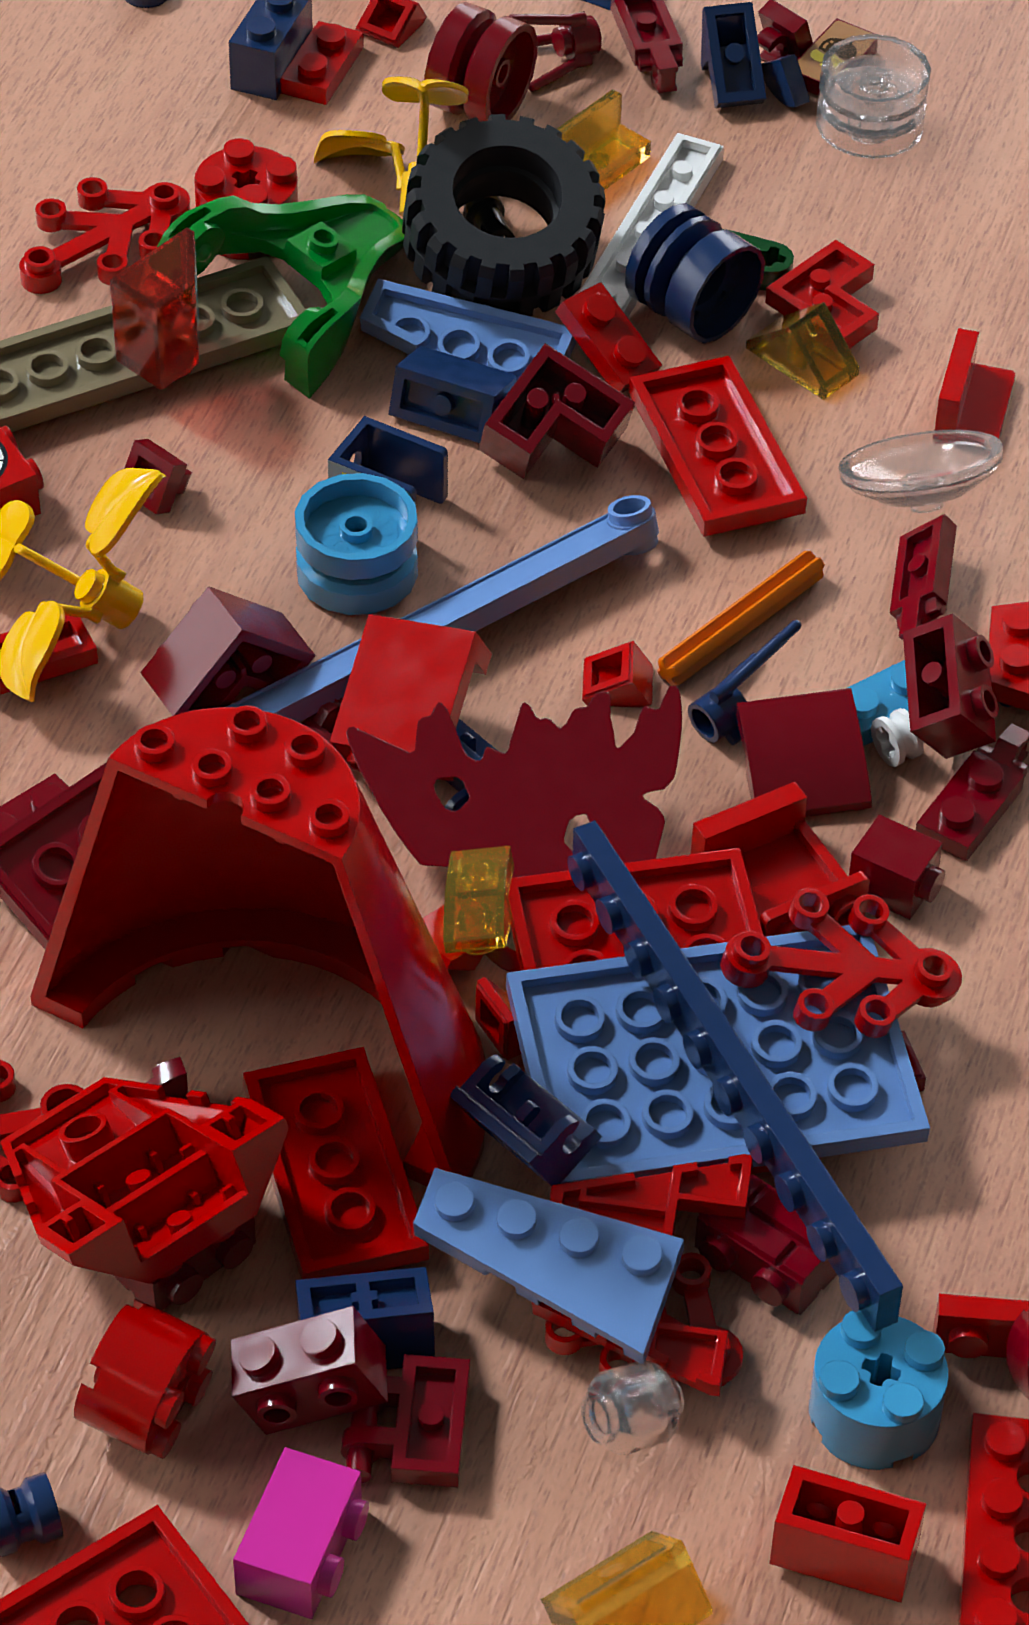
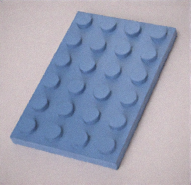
[506,925,930,1184]

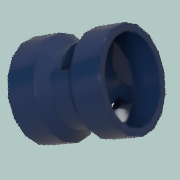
[0,1472,64,1557]

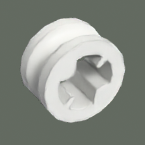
[871,708,924,767]

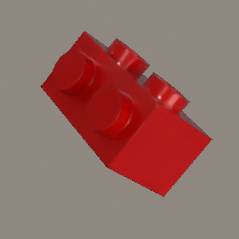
[769,1465,926,1603]

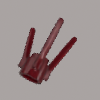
[508,11,602,92]

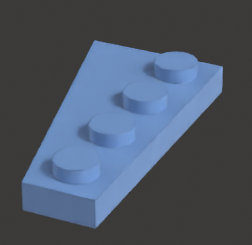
[360,278,577,401]

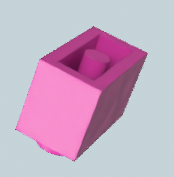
[233,1447,369,1619]

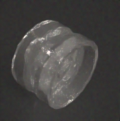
[816,34,931,159]

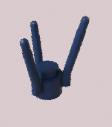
[688,620,802,745]

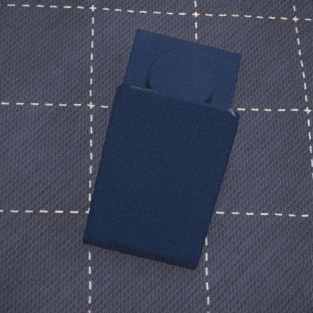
[701,2,767,109]

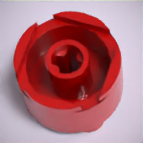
[194,138,298,260]
[74,1299,216,1459]

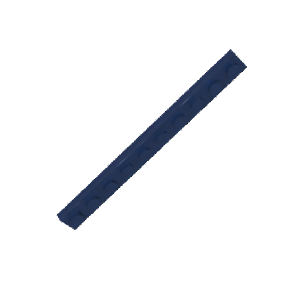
[567,820,903,1332]

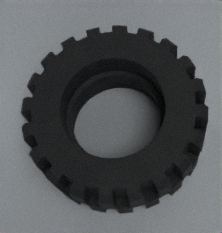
[402,114,606,317]

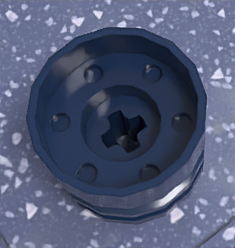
[625,203,765,343]

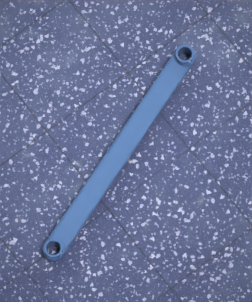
[227,495,659,722]

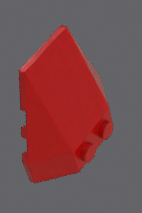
[0,1077,289,1284]

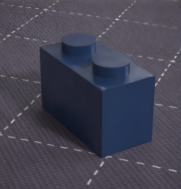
[228,0,313,100]

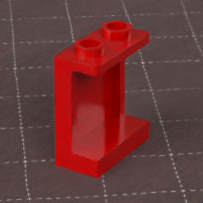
[330,614,492,781]
[691,782,870,937]

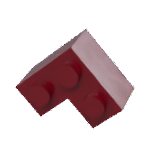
[479,343,636,479]
[140,586,316,716]

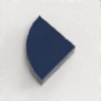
[762,54,810,107]

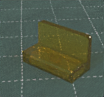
[557,89,651,190]
[541,1531,713,1625]

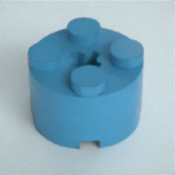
[809,1310,948,1470]

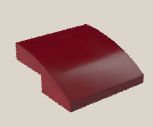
[736,688,872,817]

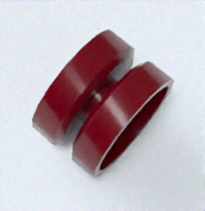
[424,2,538,122]

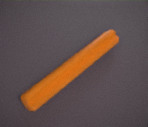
[657,551,825,686]

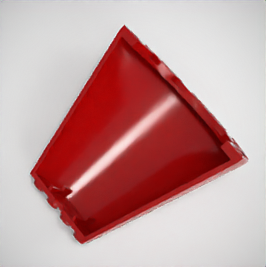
[30,705,486,1187]

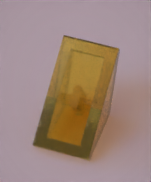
[746,302,860,400]

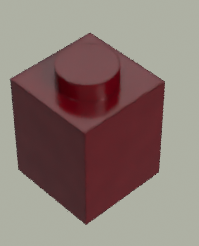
[849,814,945,920]

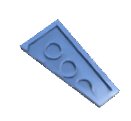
[413,1168,684,1365]

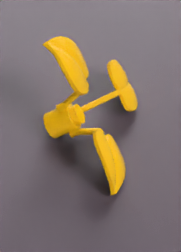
[314,76,469,217]
[0,468,166,702]

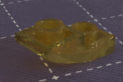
[443,846,514,955]

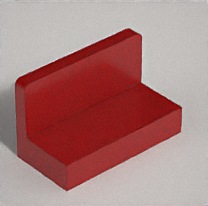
[934,328,1015,449]

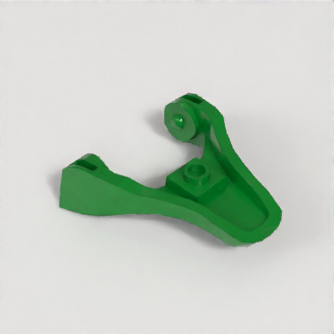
[148,194,405,399]

